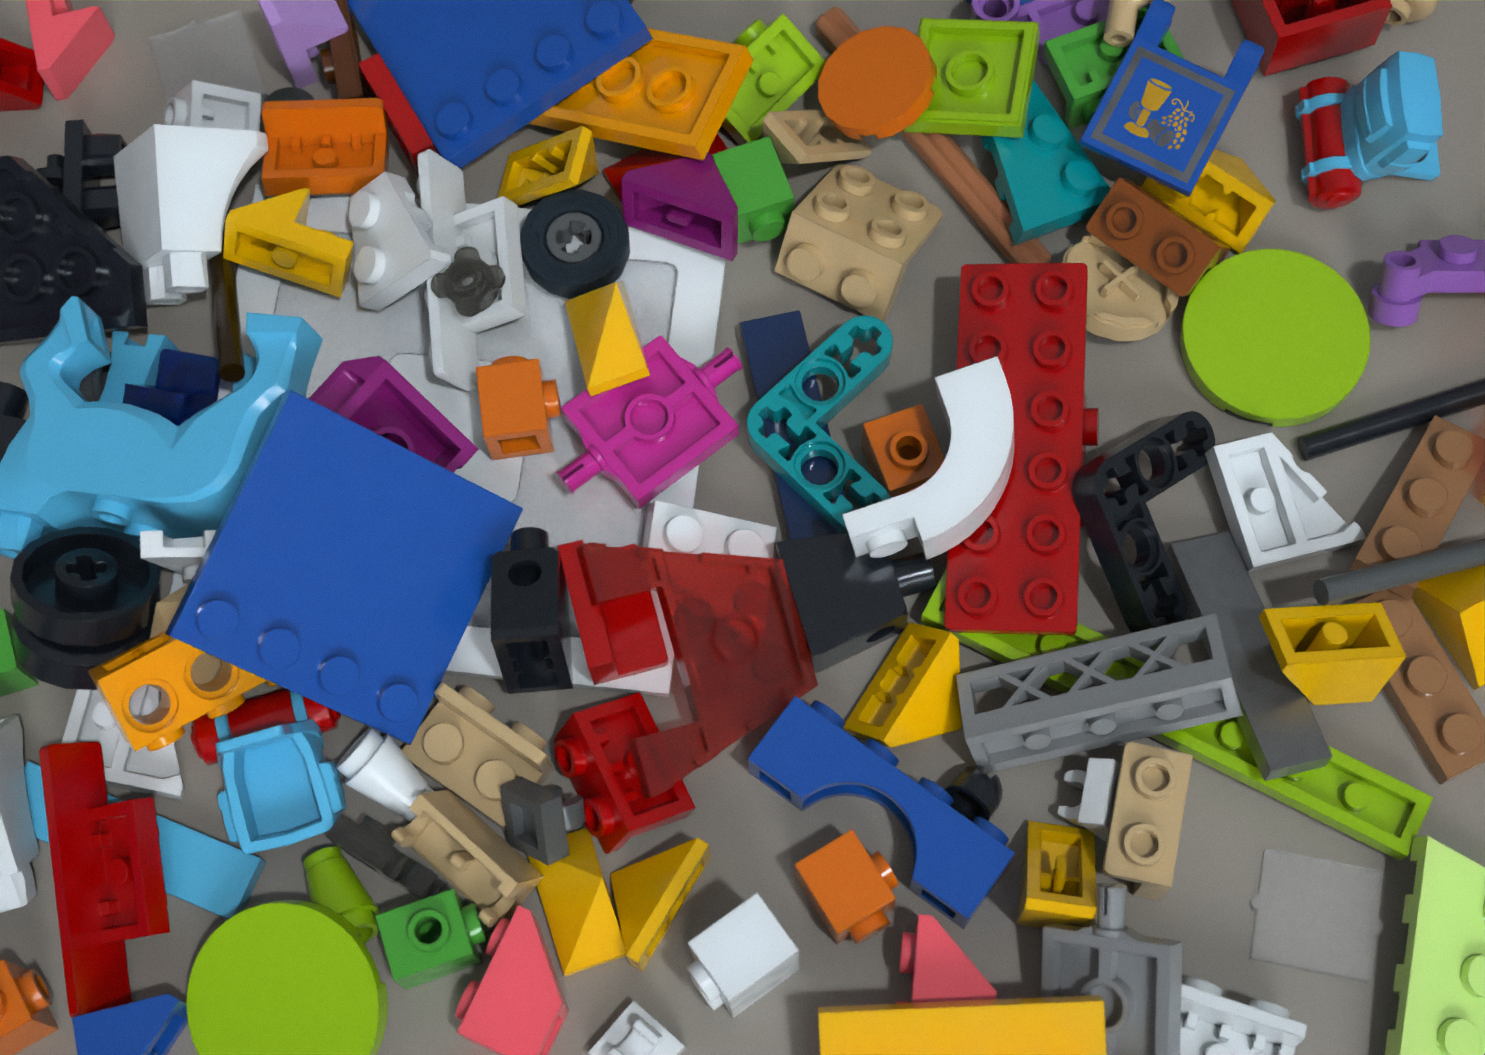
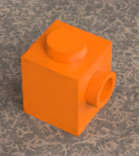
[476,356,561,460]
[861,403,945,498]
[794,829,899,945]
[0,959,59,1055]

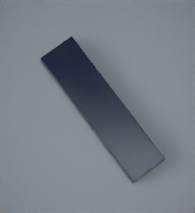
[740,310,846,540]

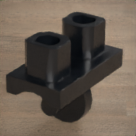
[36,119,127,229]

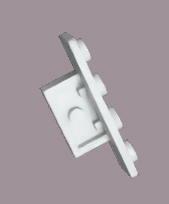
[417,149,527,392]

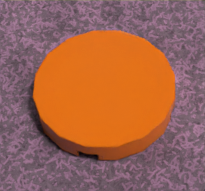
[818,26,937,140]

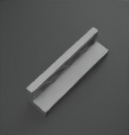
[956,613,1242,774]

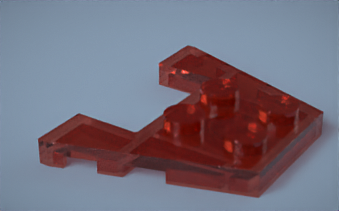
[576,542,818,799]

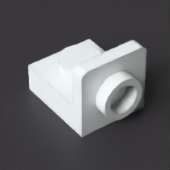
[163,80,261,131]

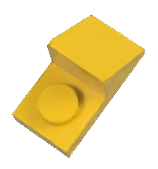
[223,188,354,298]

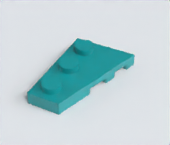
[980,79,1111,246]

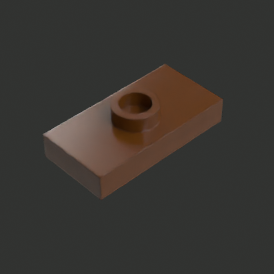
[320,0,368,99]

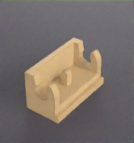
[391,789,544,928]

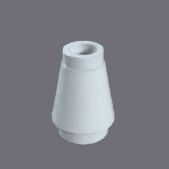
[336,728,434,823]

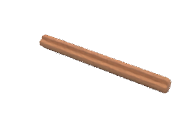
[816,7,1051,263]

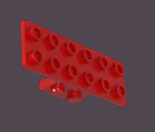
[944,263,1099,635]

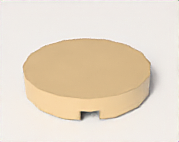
[1060,234,1179,341]

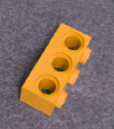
[88,630,277,752]

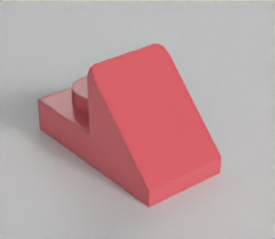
[26,0,115,101]

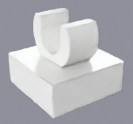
[1058,757,1120,841]
[588,1000,686,1055]

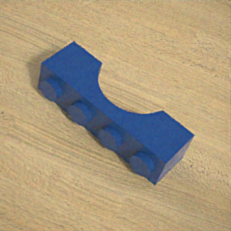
[748,696,1015,930]

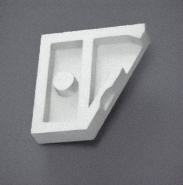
[348,171,451,311]

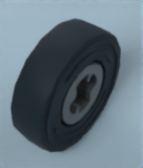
[520,189,630,299]

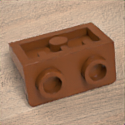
[1086,177,1231,296]

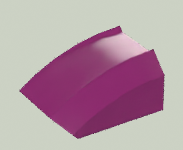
[309,355,478,473]

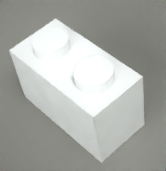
[686,893,799,1018]

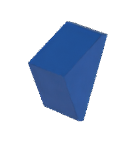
[72,993,188,1055]

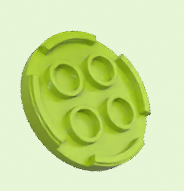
[1179,249,1371,427]
[186,900,388,1055]

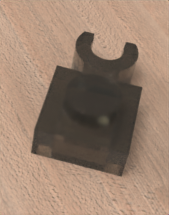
[326,814,444,900]

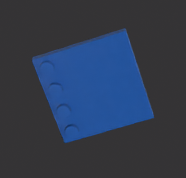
[347,0,653,169]
[165,390,523,745]

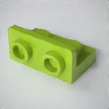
[722,13,826,145]

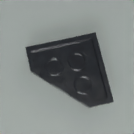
[0,155,148,345]

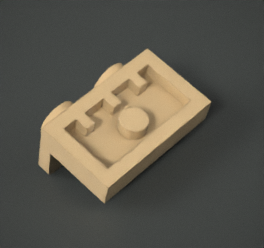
[402,682,554,832]
[1102,742,1193,901]

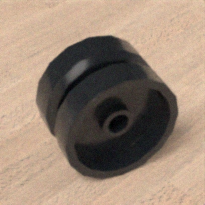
[10,526,161,690]

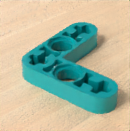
[747,315,893,534]

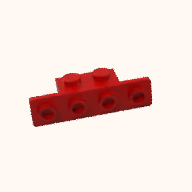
[39,742,170,1018]

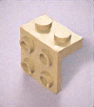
[774,164,943,321]

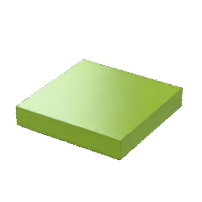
[903,18,1040,138]

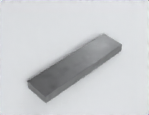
[1166,531,1332,781]

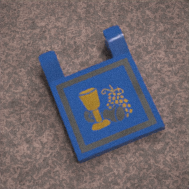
[1079,0,1264,197]

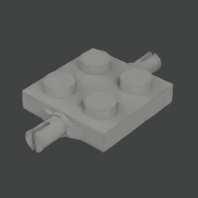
[1041,883,1183,1055]

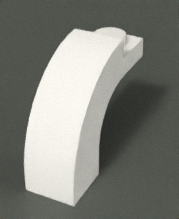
[842,356,1015,560]

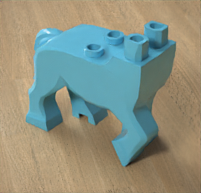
[0,296,323,559]

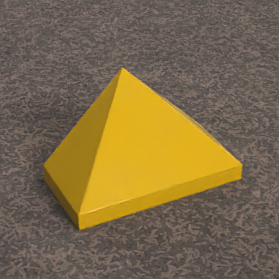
[497,126,600,206]
[1141,149,1276,253]
[565,281,650,396]
[843,622,962,748]
[528,828,626,977]
[610,838,712,972]

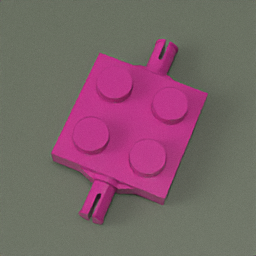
[556,335,743,509]

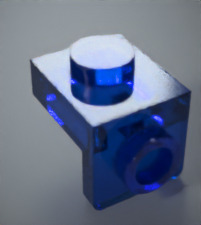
[123,349,221,426]

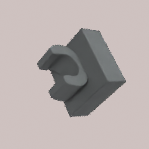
[500,776,586,865]

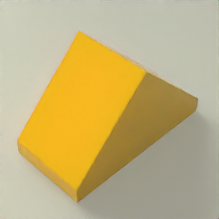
[1411,565,1485,690]
[1016,820,1097,928]

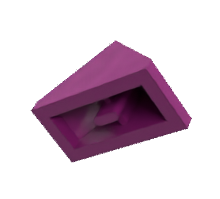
[621,152,738,261]

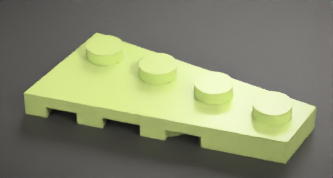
[1385,836,1485,1055]

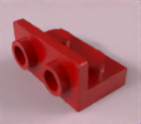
[553,692,696,854]

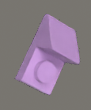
[257,0,348,89]

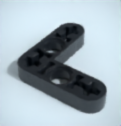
[1072,411,1215,633]

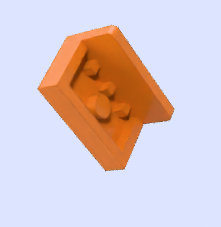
[261,98,390,196]

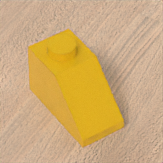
[1259,602,1407,706]

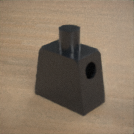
[491,527,573,694]
[776,533,936,674]

